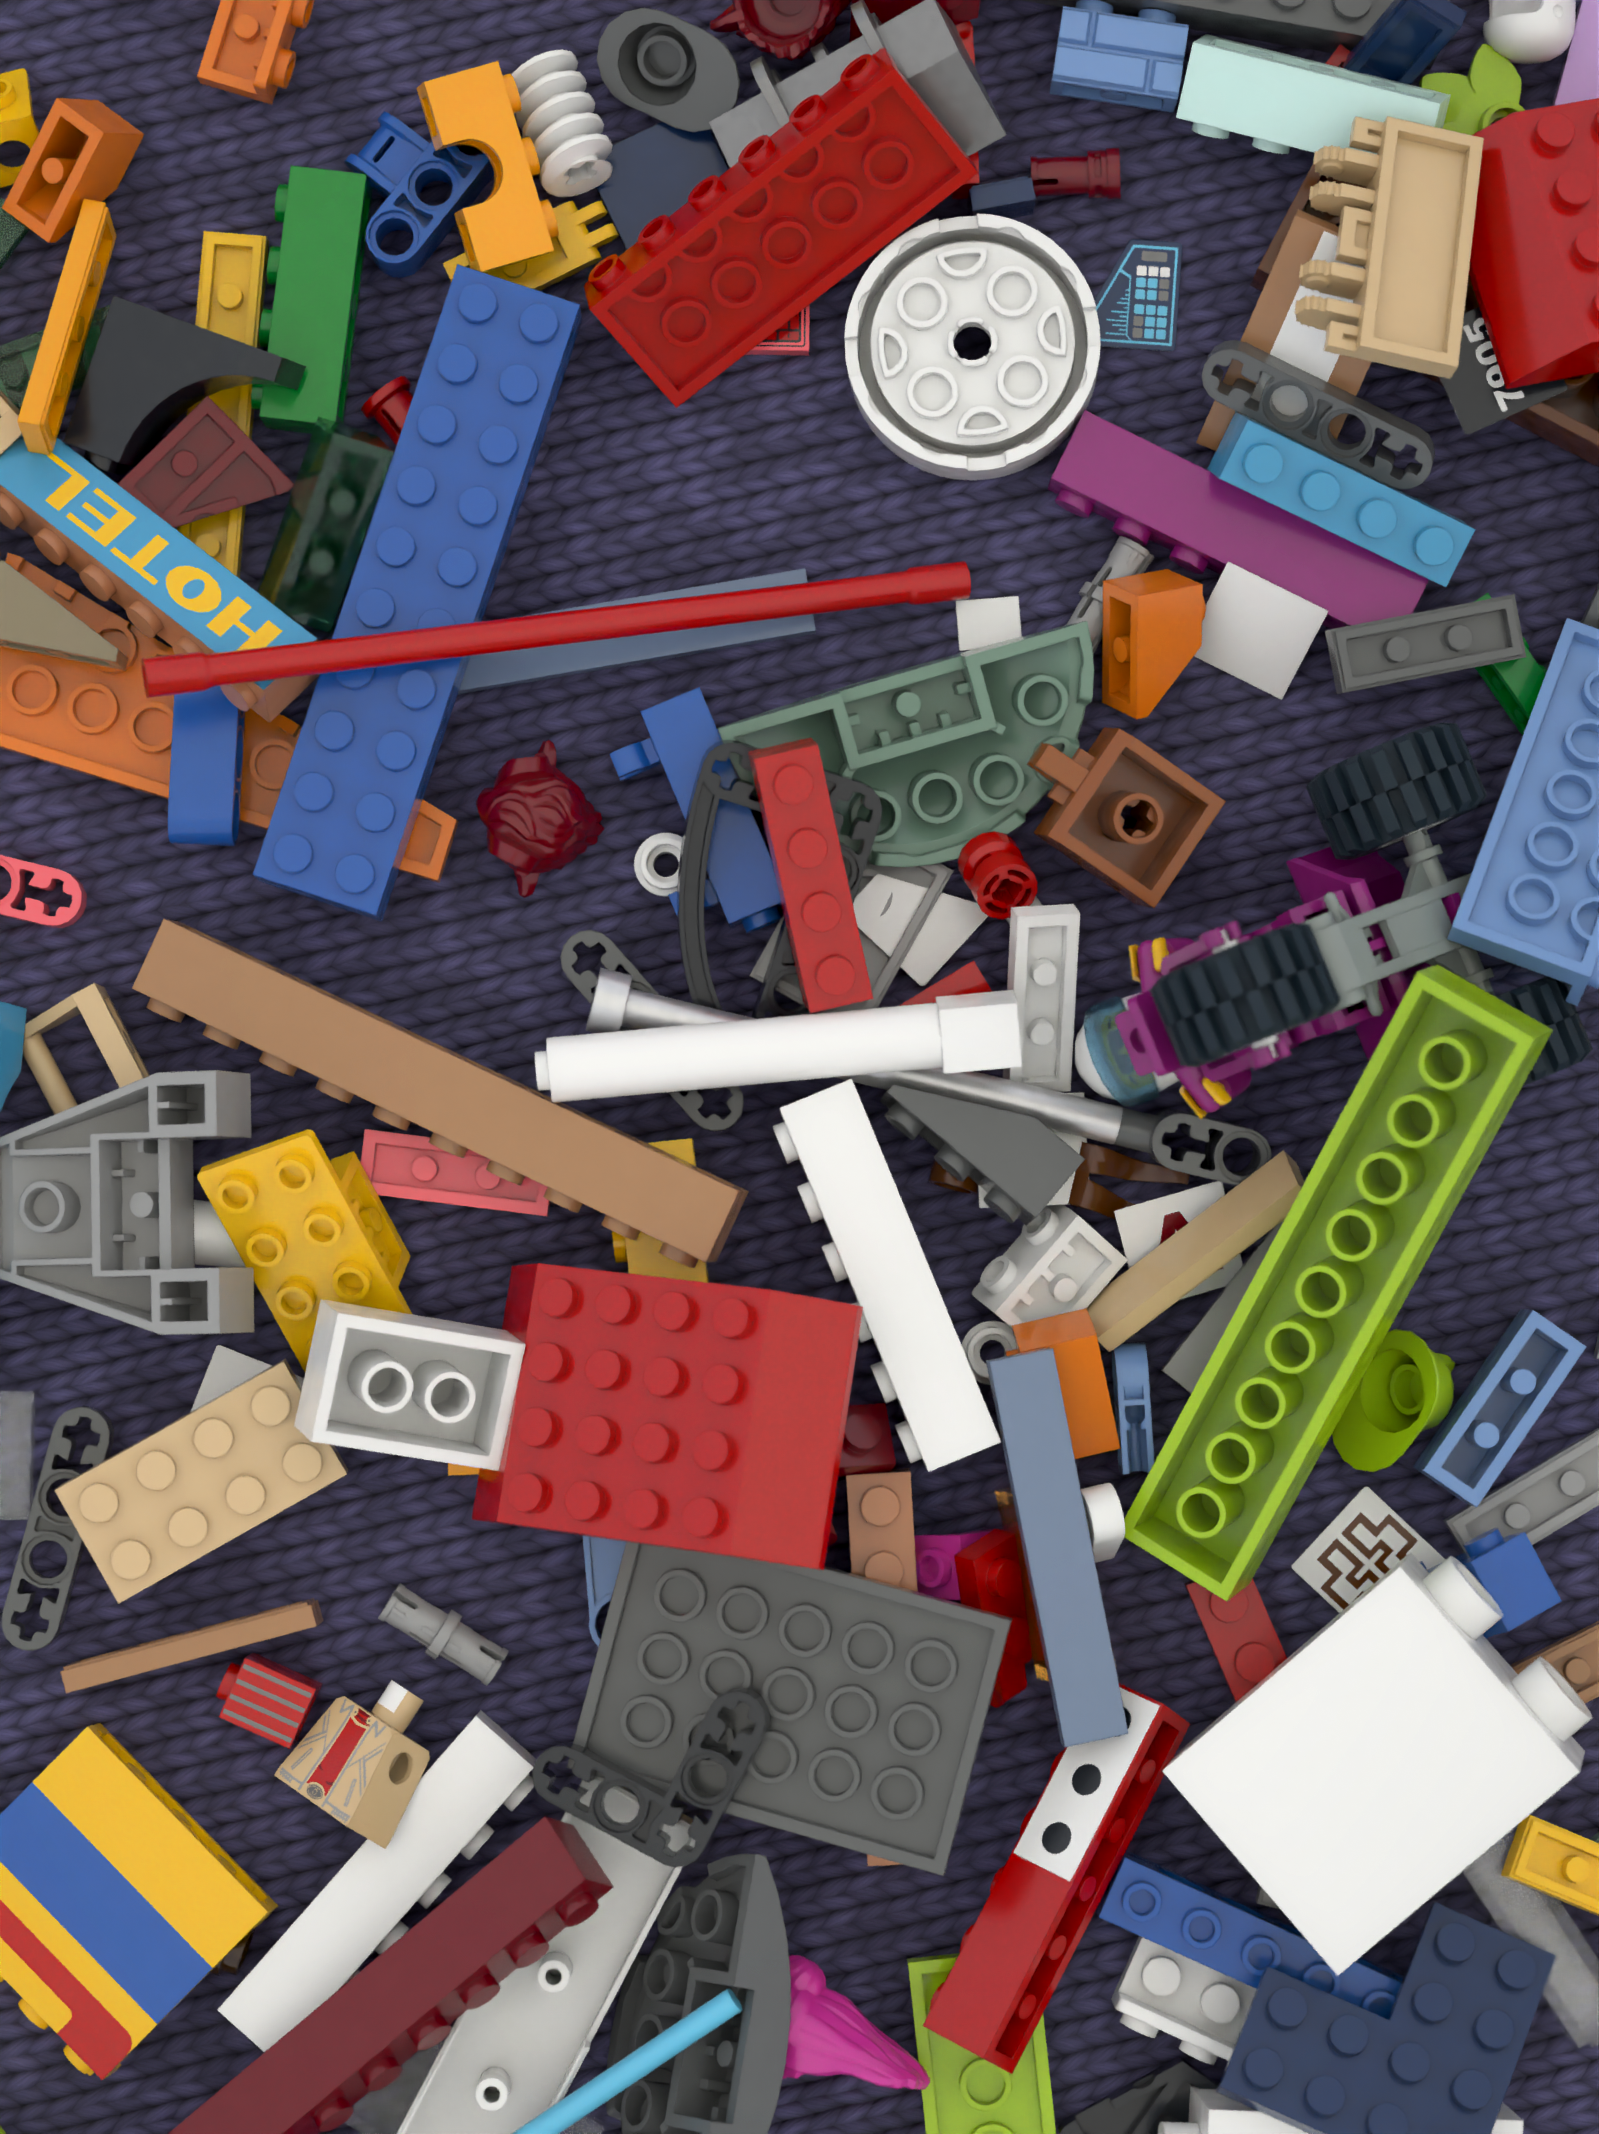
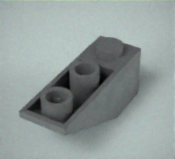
[880,1085,1085,1226]

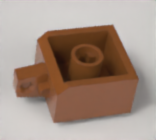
[1026,727,1226,909]

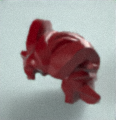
[709,0,852,61]
[476,740,605,898]

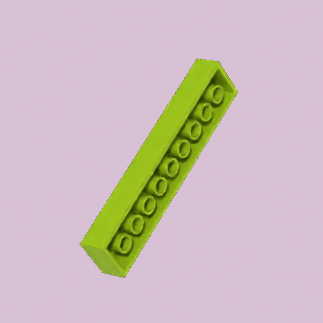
[1124,964,1553,1602]

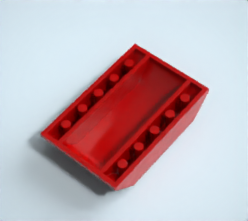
[1469,98,1599,389]
[471,1263,863,1570]

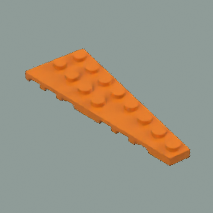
[0,553,459,883]

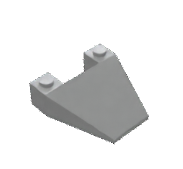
[0,1070,254,1335]

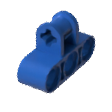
[344,111,494,278]

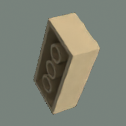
[54,1358,348,1604]

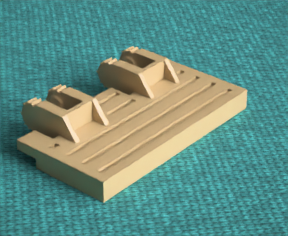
[1294,116,1484,379]

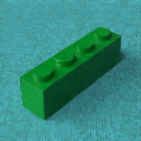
[251,165,373,437]

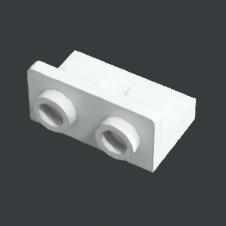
[972,1205,1128,1329]
[1111,1936,1256,2065]

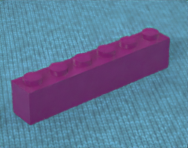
[1047,410,1429,629]

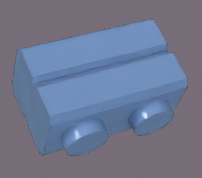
[1049,0,1189,113]

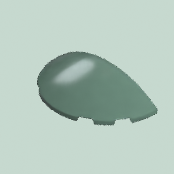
[717,621,1094,867]

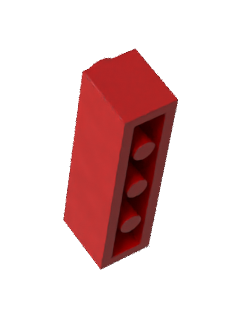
[748,737,873,1013]

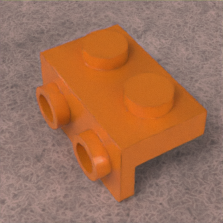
[197,0,314,105]

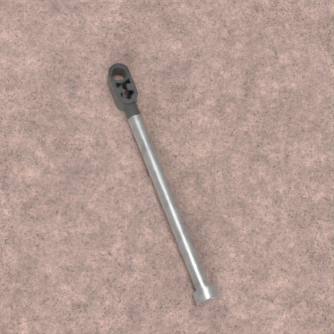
[586,968,1272,1185]

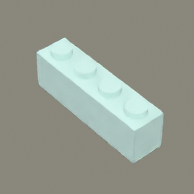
[1176,34,1451,161]

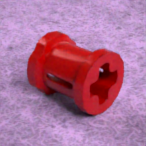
[361,376,413,452]

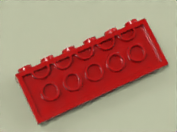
[584,48,978,408]

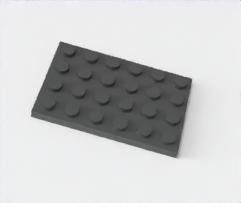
[567,1542,1013,1876]

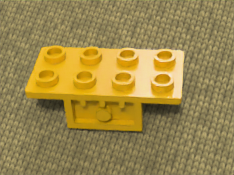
[197,1129,412,1372]

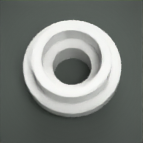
[634,833,683,897]
[961,1321,1017,1385]

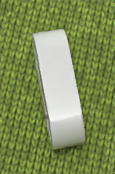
[1081,1482,1125,1563]

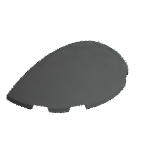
[606,1854,791,2134]

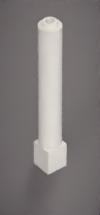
[535,990,1022,1103]

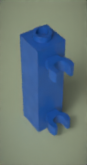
[609,687,782,933]

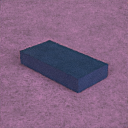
[1343,0,1467,85]

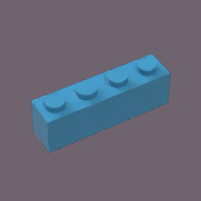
[1207,411,1476,587]

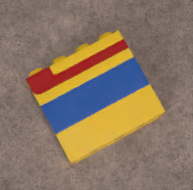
[0,1723,278,2080]

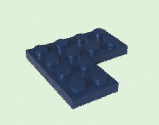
[1216,1902,1556,2134]

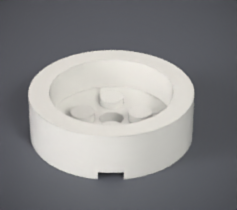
[844,213,1101,480]

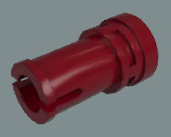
[1030,147,1121,199]

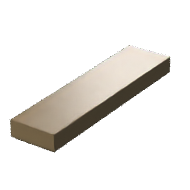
[1087,1150,1304,1352]

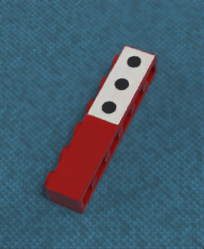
[923,1684,1190,2074]

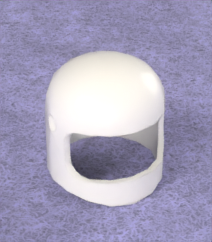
[1483,0,1576,64]

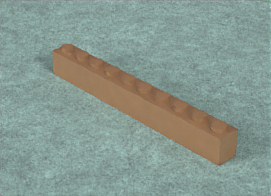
[132,918,749,1268]

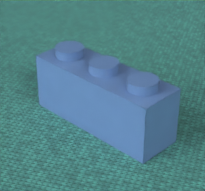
[1413,1309,1586,1507]

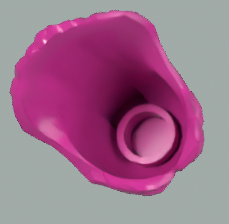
[782,1954,931,2090]

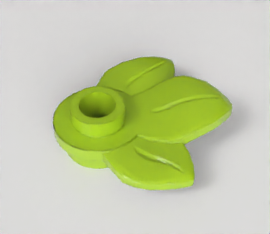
[1419,44,1525,135]

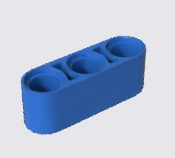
[168,686,245,846]

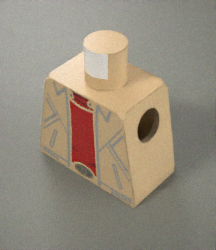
[274,1680,430,1849]

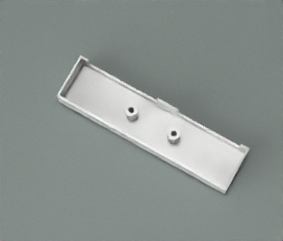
[396,1776,696,2134]

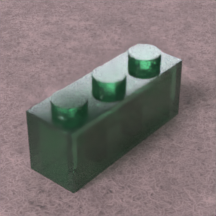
[257,416,394,633]

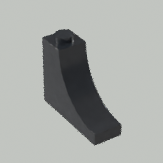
[63,296,306,475]

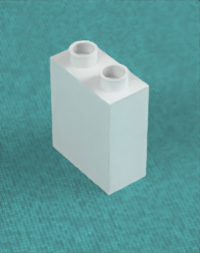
[1163,1552,1592,1975]

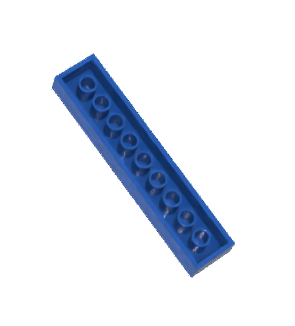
[253,264,582,921]

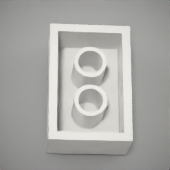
[294,1299,526,1471]

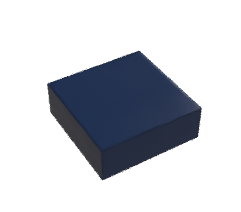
[967,176,1036,219]

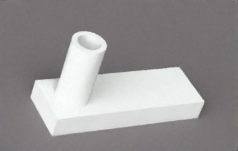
[1003,896,1080,1092]

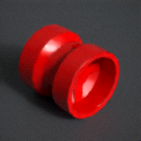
[958,831,1038,919]

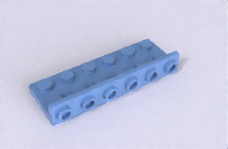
[1447,618,1599,1006]

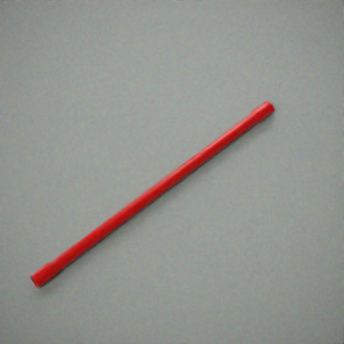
[141,561,971,698]

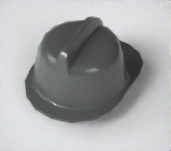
[597,7,740,132]

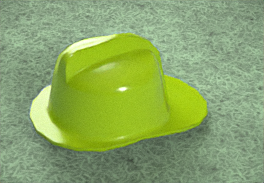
[1332,1329,1455,1472]

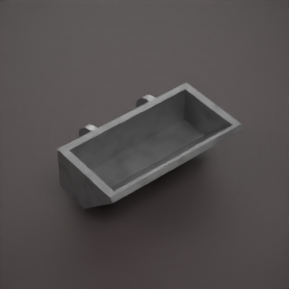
[709,0,1007,168]

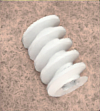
[512,49,613,197]

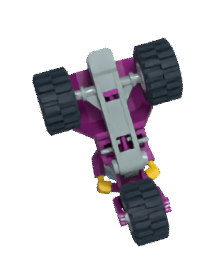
[1075,722,1593,1119]

